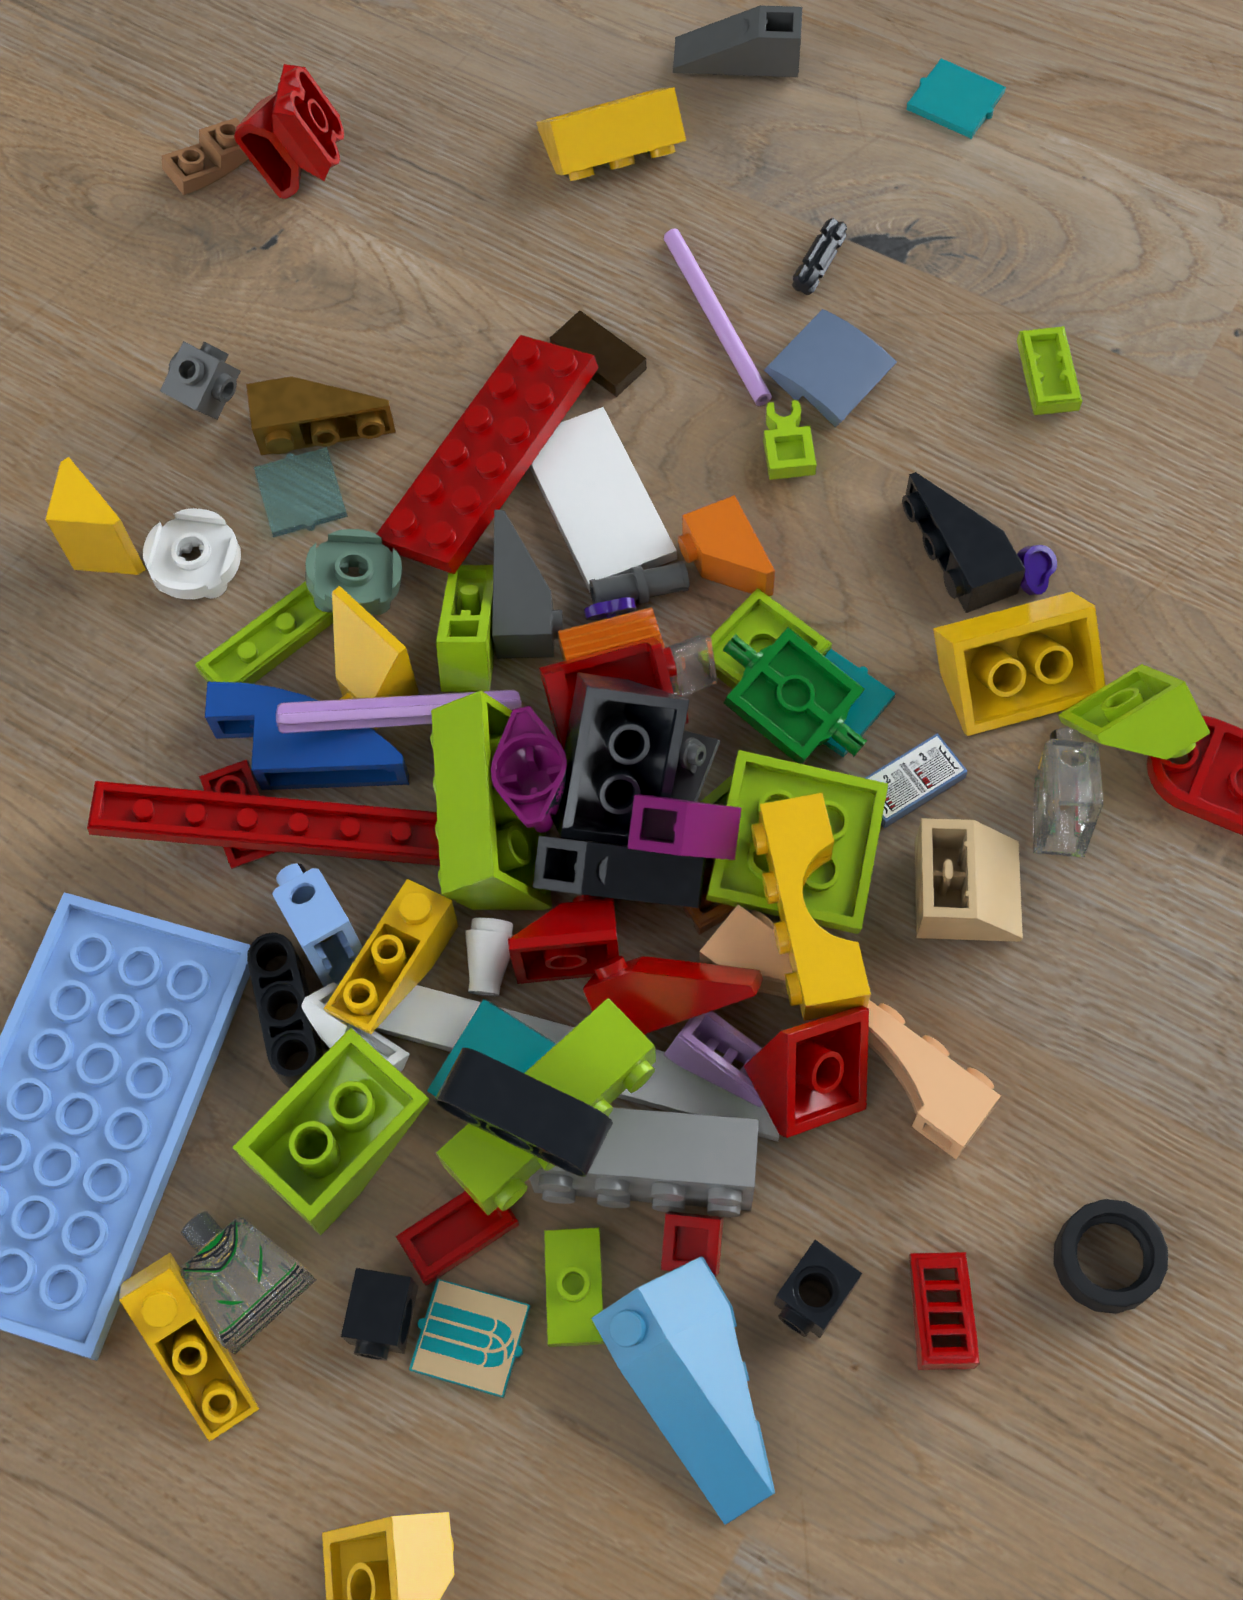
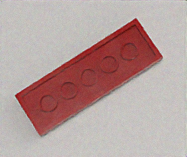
[376,335,599,574]

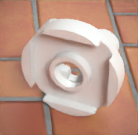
[143,508,241,599]

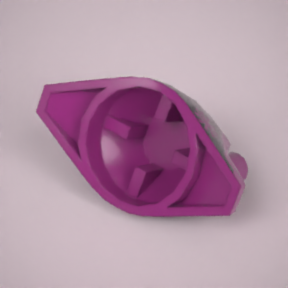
[491,706,568,833]

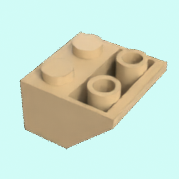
[915,818,1023,942]

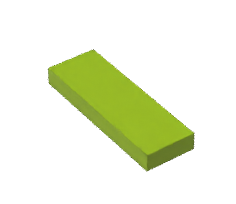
[195,581,333,684]

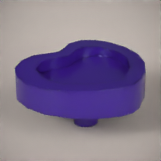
[1017,545,1057,595]
[584,597,636,620]

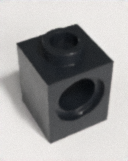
[774,1240,862,1338]
[341,1268,418,1361]

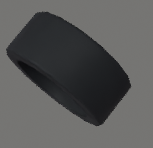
[1054,1199,1168,1314]

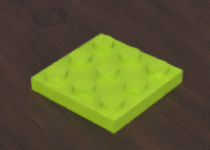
[706,750,888,934]

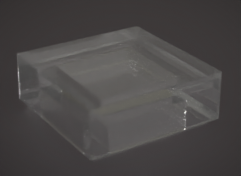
[665,635,718,697]

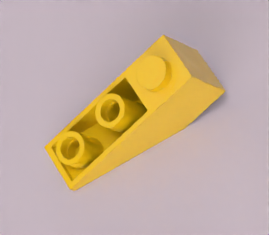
[324,879,458,1035]
[119,1252,259,1442]

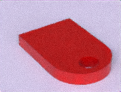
[1147,715,1243,836]

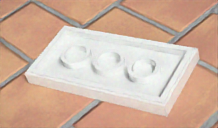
[529,407,677,592]

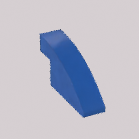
[205,682,409,790]

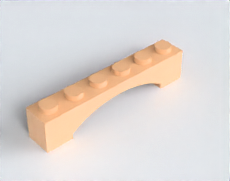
[699,904,1001,1159]

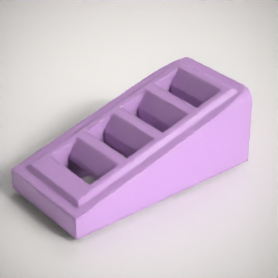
[664,1011,763,1108]

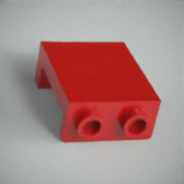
[539,637,689,750]

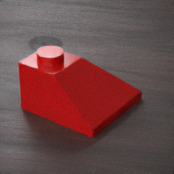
[508,895,619,984]

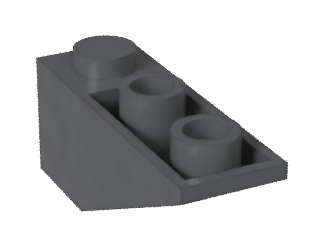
[673,5,802,77]

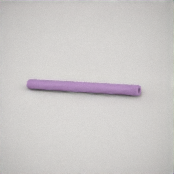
[664,229,772,406]

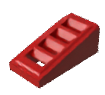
[909,1252,980,1370]

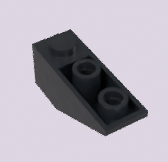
[902,472,1026,613]
[533,836,706,908]

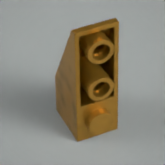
[246,376,396,456]

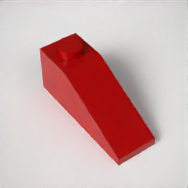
[583,955,764,1034]

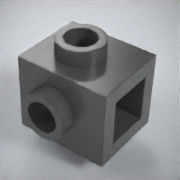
[160,341,241,420]

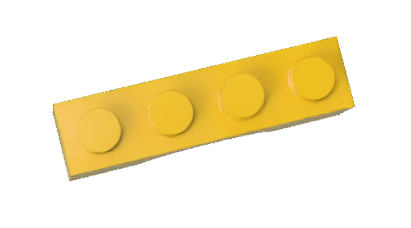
[751,793,871,1021]

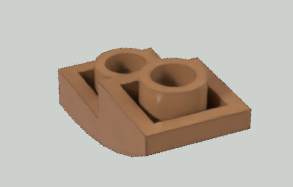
[162,118,249,195]

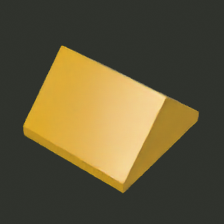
[45,457,146,575]

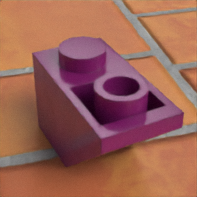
[627,794,742,860]

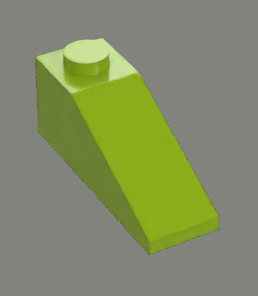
[436,565,494,693]

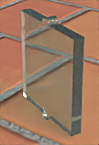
[254,447,348,537]

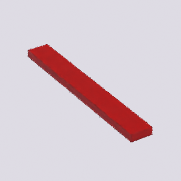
[87,781,440,866]

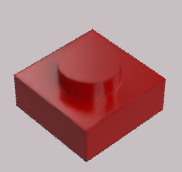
[661,1211,724,1277]

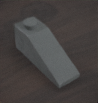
[492,510,563,659]

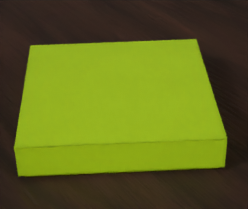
[695,588,832,689]

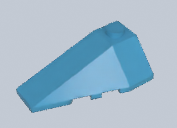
[591,1257,775,1525]

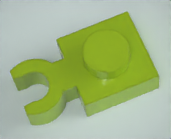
[763,400,817,480]

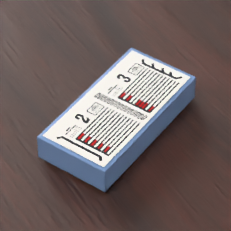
[865,733,967,828]

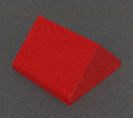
[743,1006,869,1138]

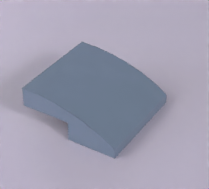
[764,309,897,427]

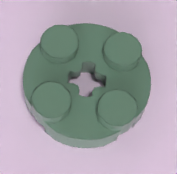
[305,529,402,615]

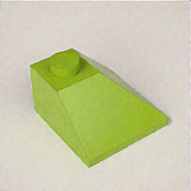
[1058,664,1210,760]

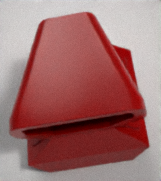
[234,64,344,199]

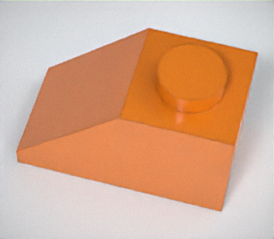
[678,495,775,596]

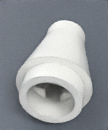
[465,918,514,996]

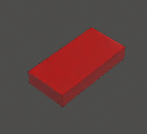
[395,1191,519,1286]

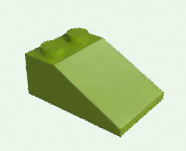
[232,1028,430,1235]

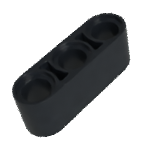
[247,933,323,1088]
[434,1048,613,1177]

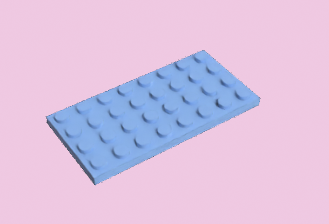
[0,892,250,1361]

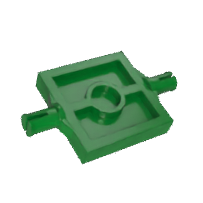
[722,627,868,764]

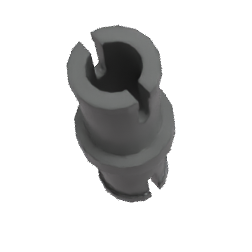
[589,561,690,605]

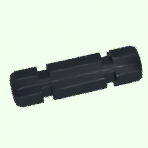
[792,218,847,295]

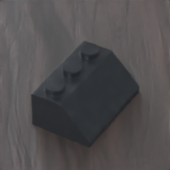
[552,673,689,846]

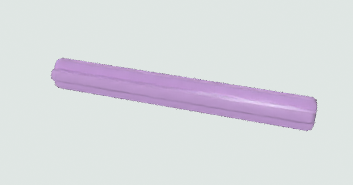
[276,690,522,733]

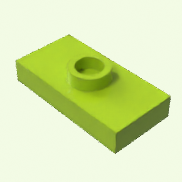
[1017,326,1082,415]
[544,1227,605,1347]

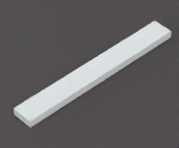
[375,985,780,1142]

